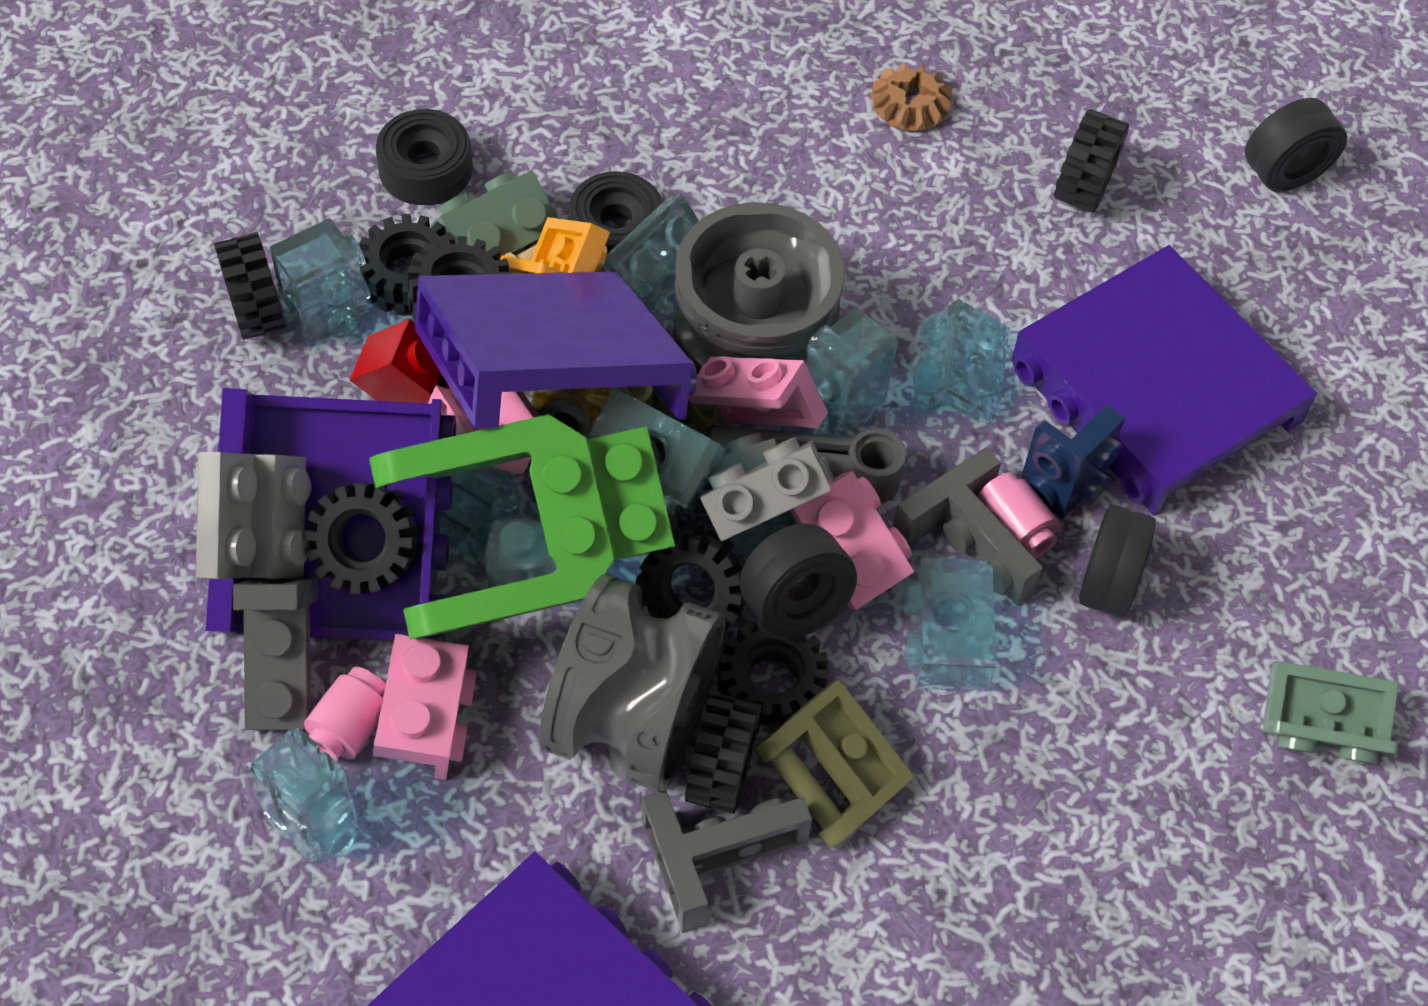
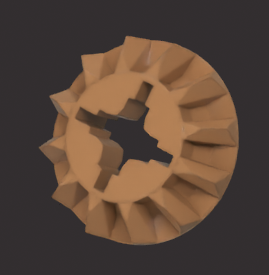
[871,62,952,131]

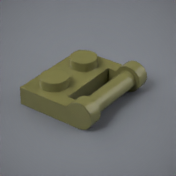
[752,679,915,848]

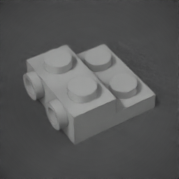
[700,437,834,541]
[196,452,312,579]

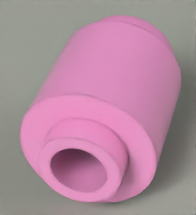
[977,472,1060,558]
[304,667,386,761]

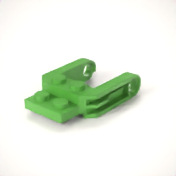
[369,414,675,640]

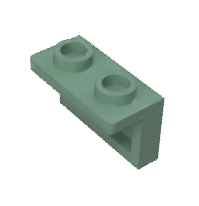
[431,170,559,257]
[1263,661,1399,764]

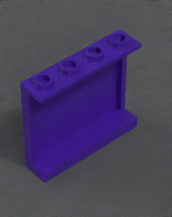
[1011,245,1317,516]
[415,272,697,429]
[205,388,457,641]
[367,851,712,1006]

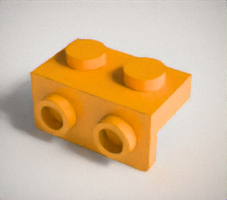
[500,217,610,274]

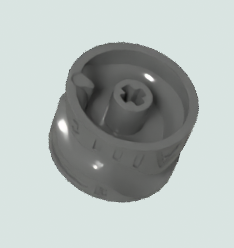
[673,202,845,381]
[539,573,726,793]

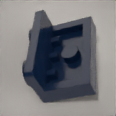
[1020,404,1125,519]

